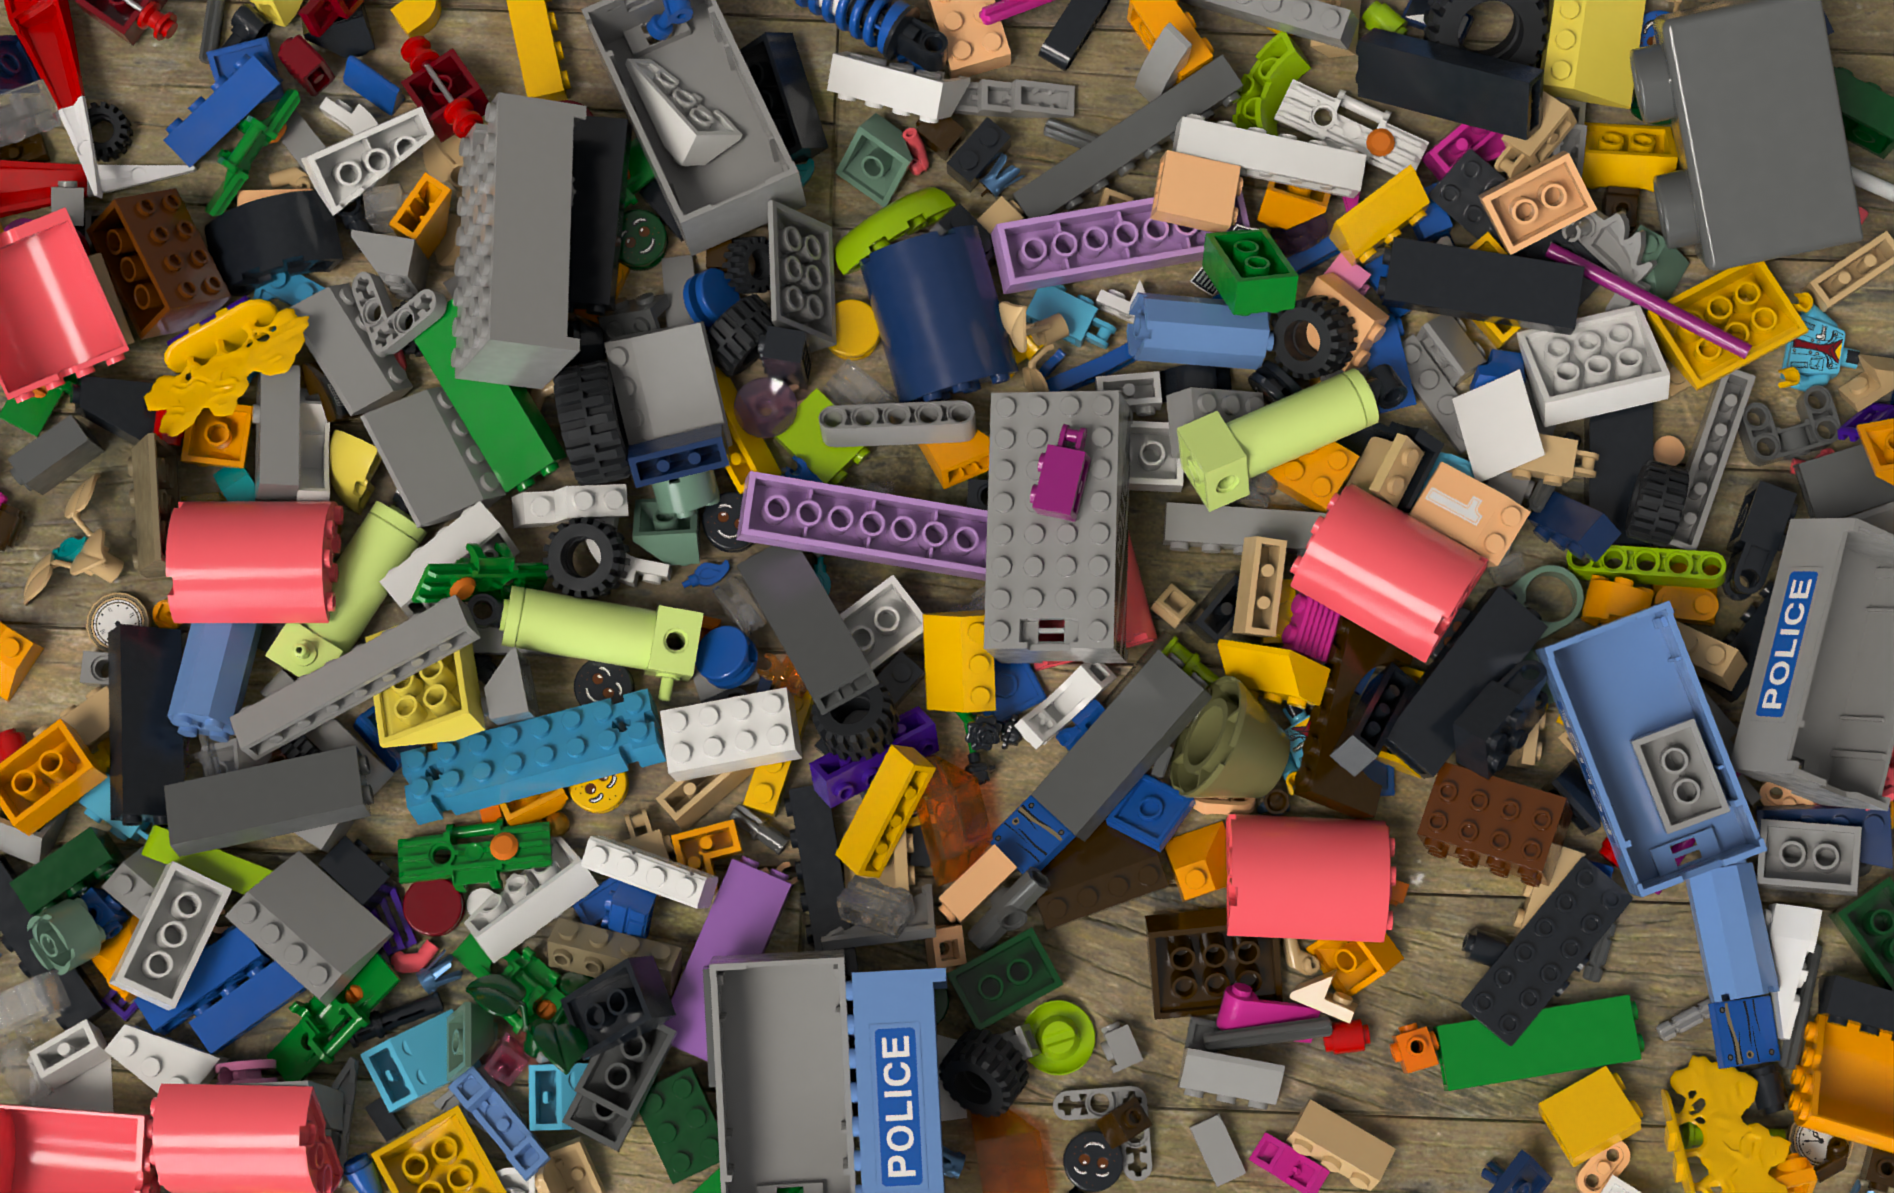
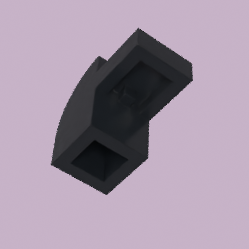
[1159,364,1232,404]

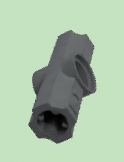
[967,866,1051,952]

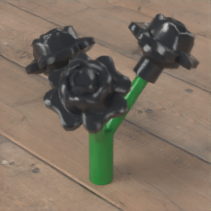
[955,712,1023,786]

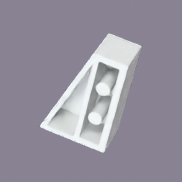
[104,1024,229,1093]

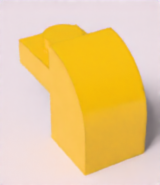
[390,0,441,38]

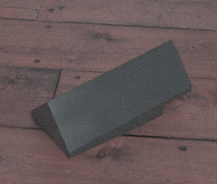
[562,1024,678,1152]

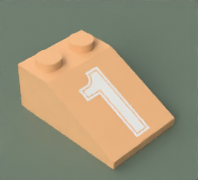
[1408,462,1531,567]

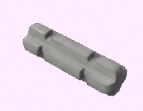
[1656,999,1710,1041]

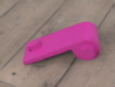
[1216,983,1320,1043]

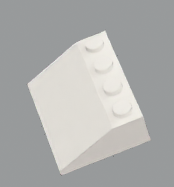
[1517,305,1670,427]

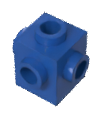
[81,887,129,940]

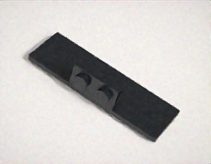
[1428,149,1611,308]
[1461,857,1633,1046]

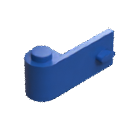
[1367,313,1417,414]

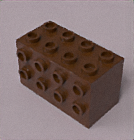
[86,188,231,340]
[1417,762,1573,888]

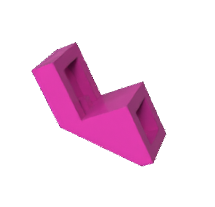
[1249,1132,1330,1193]

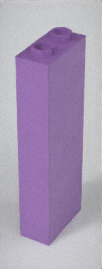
[663,855,794,1061]

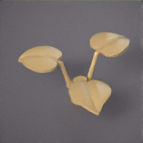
[423,131,463,267]
[999,301,1069,392]
[23,472,124,606]

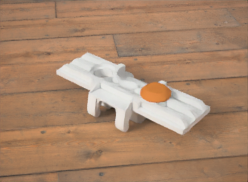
[1274,79,1429,176]

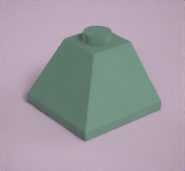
[835,113,913,207]
[1606,225,1690,311]
[632,498,701,566]
[447,1002,498,1082]

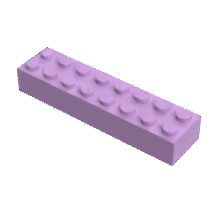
[991,191,1250,294]
[736,471,988,581]

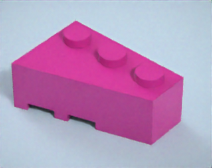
[1421,123,1506,181]

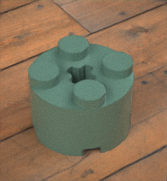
[651,470,721,519]
[27,898,106,975]

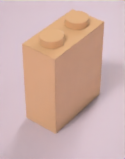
[1150,150,1243,233]
[1305,272,1390,372]
[938,844,1017,925]

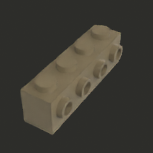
[547,918,682,997]

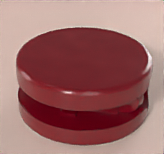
[403,879,466,937]

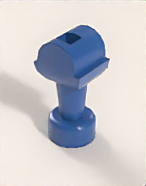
[646,0,693,41]

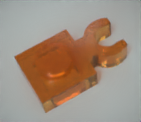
[757,653,807,699]

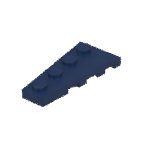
[1756,805,1894,869]

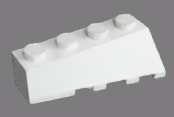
[827,51,971,123]
[301,106,435,216]
[464,836,599,963]

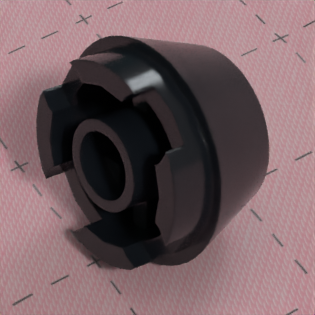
[564,316,606,368]

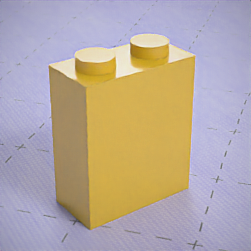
[1538,1066,1643,1168]

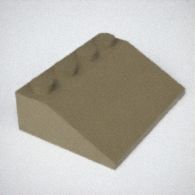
[128,433,180,578]

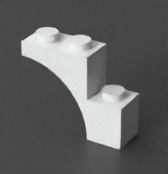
[296,388,330,501]
[511,484,629,528]

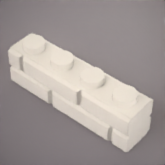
[581,836,719,909]

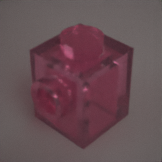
[483,1032,530,1087]

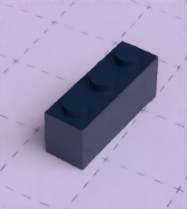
[628,423,730,488]
[1527,491,1622,562]

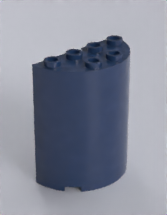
[859,225,1019,403]

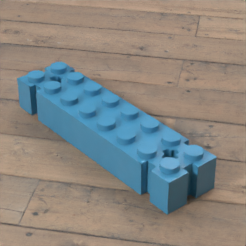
[400,688,666,825]

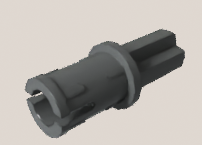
[729,804,791,855]

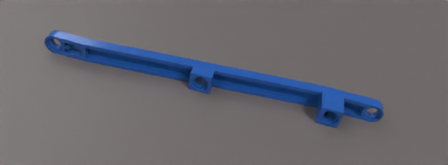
[1046,163,1489,392]

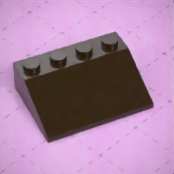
[1036,816,1169,932]
[1145,908,1283,1020]

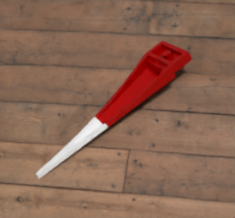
[4,0,103,199]
[0,160,197,218]

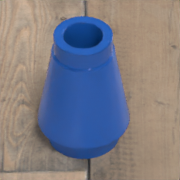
[343,1152,384,1193]

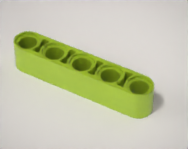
[1566,545,1727,589]
[141,825,273,895]

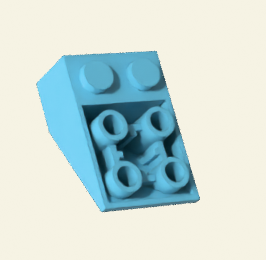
[360,1009,482,1113]
[528,1063,588,1131]

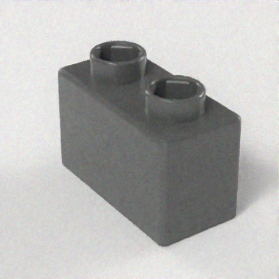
[1630,0,1863,271]

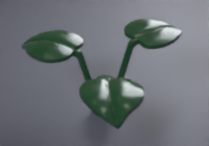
[465,971,595,1075]

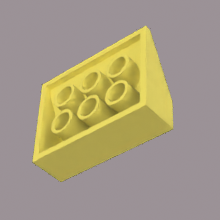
[1540,0,1646,109]
[365,625,486,748]

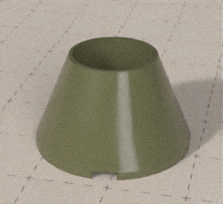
[1170,676,1290,798]

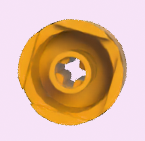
[1581,575,1654,626]

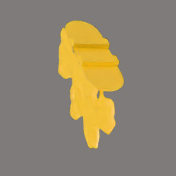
[144,299,309,437]
[1661,1055,1791,1193]

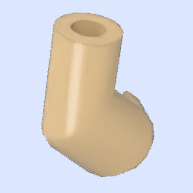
[269,167,314,189]

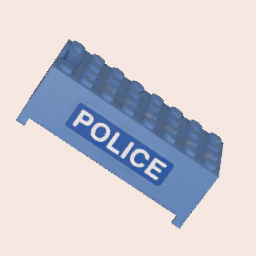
[1535,600,1768,898]
[846,968,947,1193]

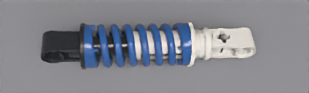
[795,0,948,72]

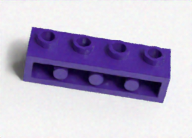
[809,706,939,808]

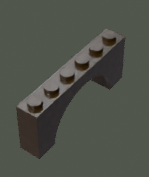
[1294,615,1413,819]

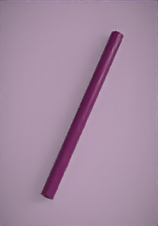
[1545,242,1752,360]

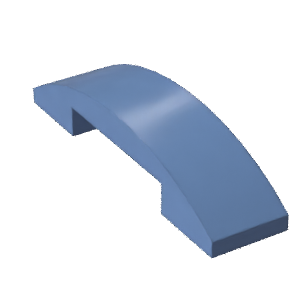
[448,1066,551,1181]

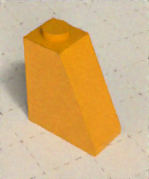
[389,172,452,259]
[918,421,990,489]

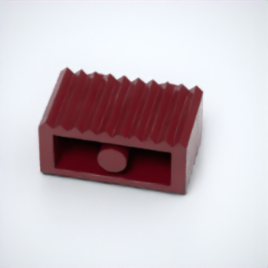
[278,34,335,97]

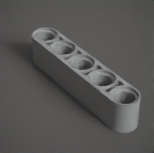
[818,400,977,447]
[260,669,394,795]

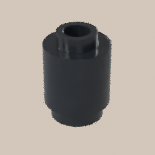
[1462,928,1510,967]
[1749,1064,1789,1115]

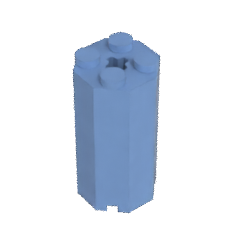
[1126,292,1274,370]
[167,623,263,743]
[1685,859,1780,1003]

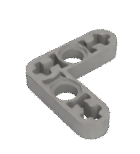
[352,272,447,354]
[1053,1086,1152,1181]

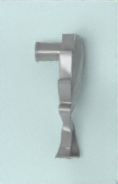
[1562,210,1657,312]

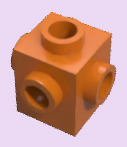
[1389,1022,1439,1074]

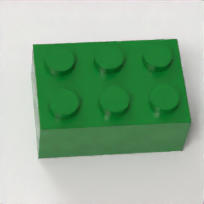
[1202,228,1299,316]

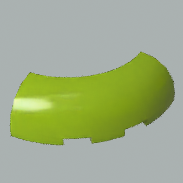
[1232,31,1311,136]
[834,187,956,275]

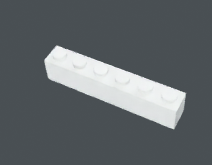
[1172,114,1367,198]

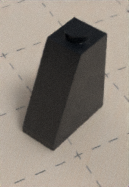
[70,376,156,446]

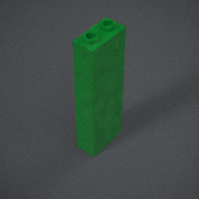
[414,299,567,493]
[1433,995,1645,1091]

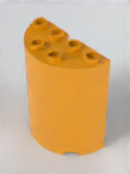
[1788,1014,1894,1154]

